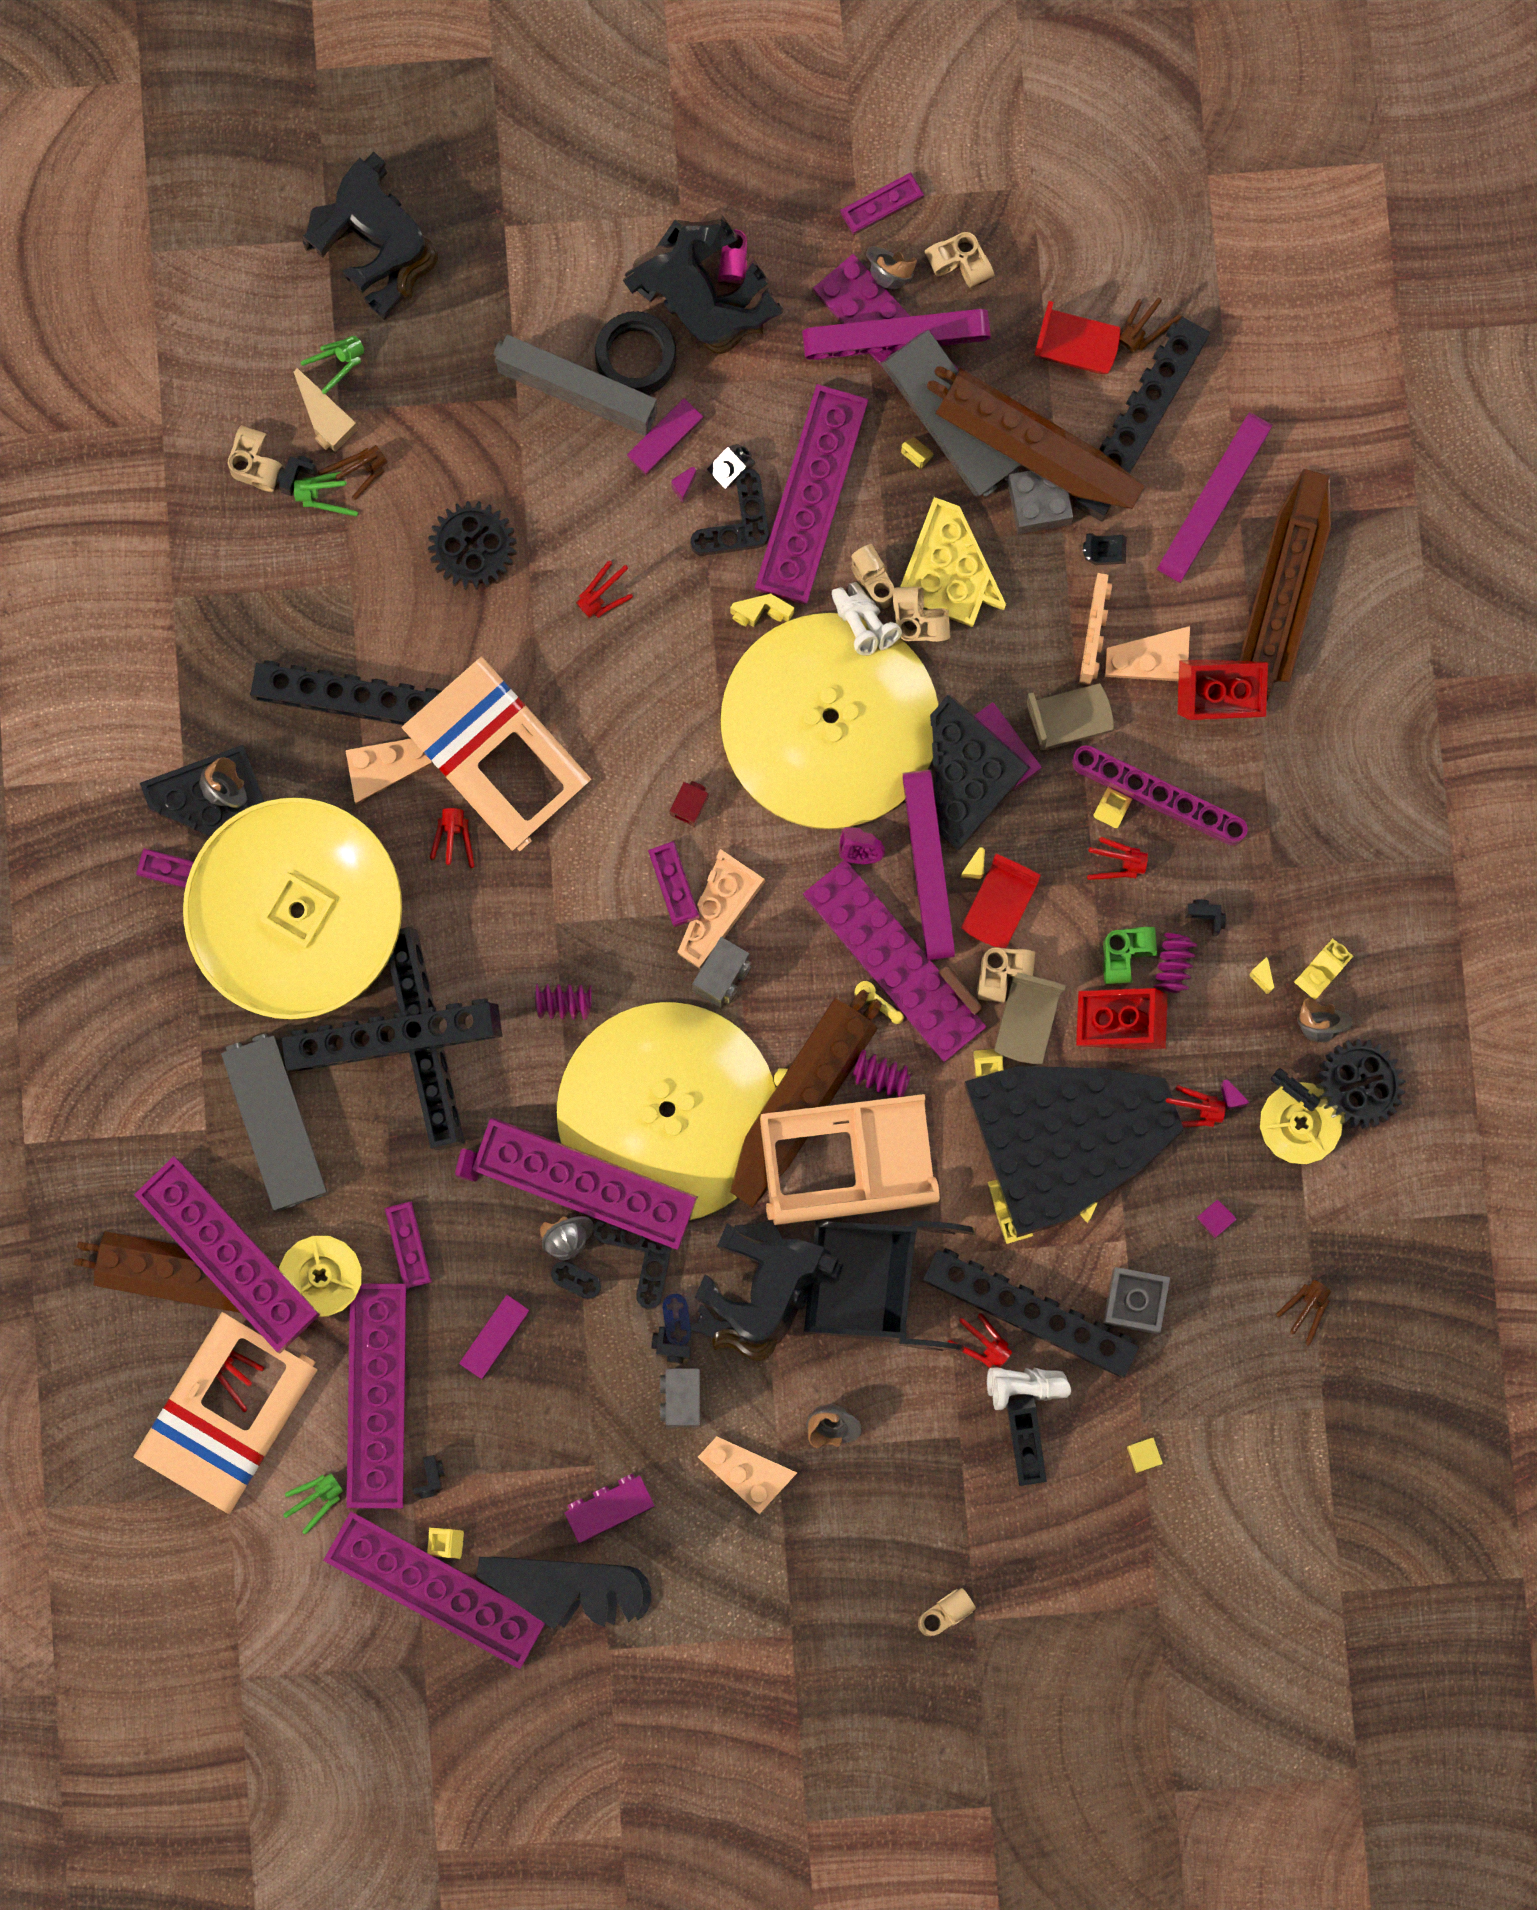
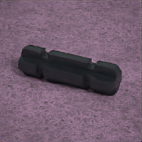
[1271,1068,1321,1111]

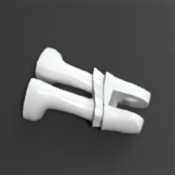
[832,582,902,656]
[987,1367,1071,1410]

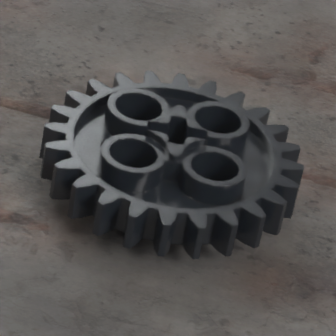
[428,501,517,590]
[1316,1039,1406,1129]

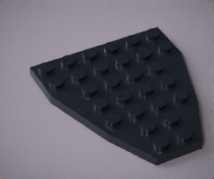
[964,1066,1184,1238]

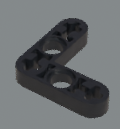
[690,469,769,556]
[593,1220,672,1310]

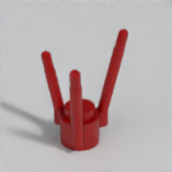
[576,560,633,619]
[430,808,474,868]
[1087,837,1148,880]
[1166,1085,1226,1128]
[947,1313,1012,1368]
[216,1349,264,1412]

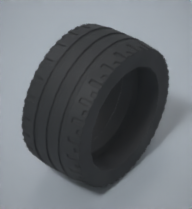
[595,311,676,395]

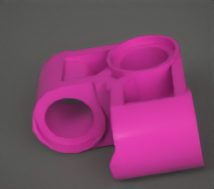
[718,229,747,284]

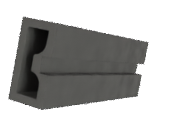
[880,330,1021,497]
[494,334,657,436]
[221,1034,328,1213]

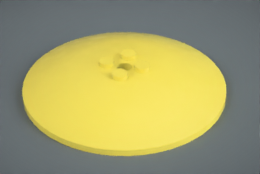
[721,613,938,829]
[183,798,402,1019]
[557,1002,776,1221]

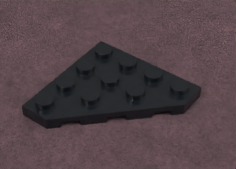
[930,694,1031,850]
[140,745,265,837]

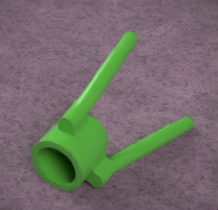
[300,336,364,394]
[294,471,358,516]
[283,1473,344,1534]

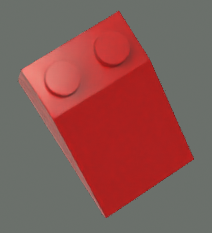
[1177,659,1268,720]
[1076,988,1168,1050]

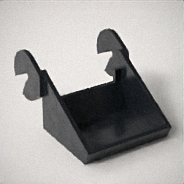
[804,1221,976,1352]
[476,1556,652,1630]

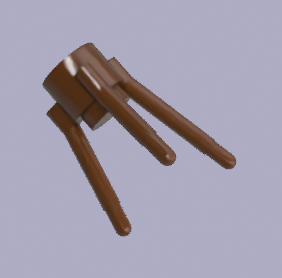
[1119,297,1182,352]
[318,445,387,500]
[1276,1280,1331,1346]

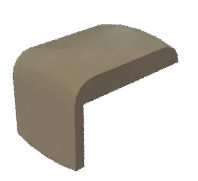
[1027,683,1114,750]
[994,973,1066,1064]

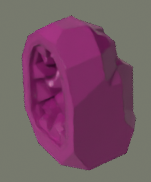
[839,827,885,864]

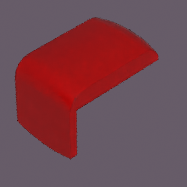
[1035,301,1120,374]
[961,854,1041,949]

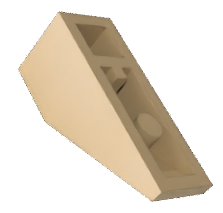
[294,368,358,452]

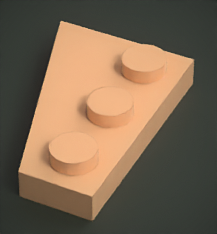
[1105,626,1190,681]
[346,739,432,805]
[698,1437,797,1514]

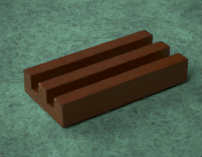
[939,966,983,1015]

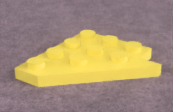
[900,497,1006,627]

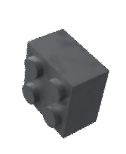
[1007,471,1073,534]
[692,937,751,1008]
[1103,1267,1170,1335]
[660,1369,700,1428]

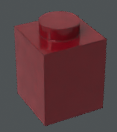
[670,781,709,827]

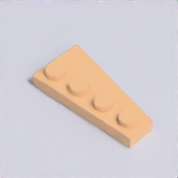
[1079,573,1112,686]
[678,849,766,969]

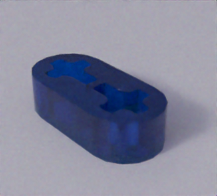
[662,1294,691,1346]

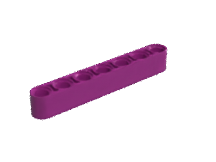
[802,309,991,360]
[1157,412,1273,583]
[1072,745,1248,846]
[903,769,955,961]

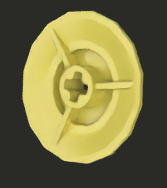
[1260,1082,1342,1164]
[279,1236,362,1317]

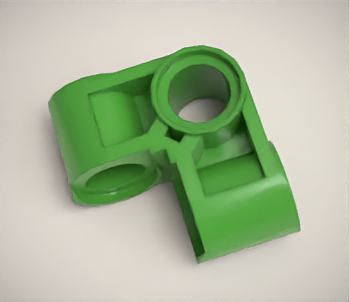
[1103,927,1157,984]

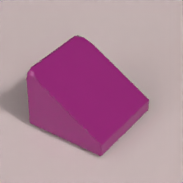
[671,467,696,503]
[1220,1079,1249,1110]
[455,1148,479,1182]
[1196,1199,1237,1239]

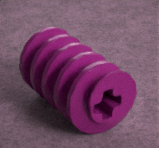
[1154,933,1197,993]
[535,984,592,1020]
[851,1049,913,1097]

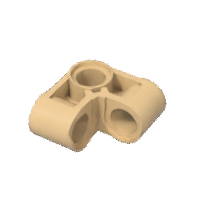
[925,232,995,288]
[228,425,283,492]
[851,544,894,609]
[893,587,950,642]
[976,948,1035,1003]
[918,1588,976,1636]

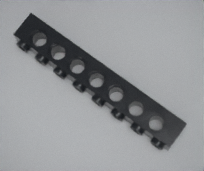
[1073,317,1210,522]
[250,660,442,726]
[389,927,465,1150]
[282,998,503,1072]
[922,1248,1139,1379]

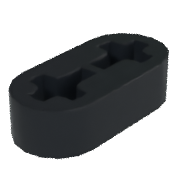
[551,1261,601,1300]

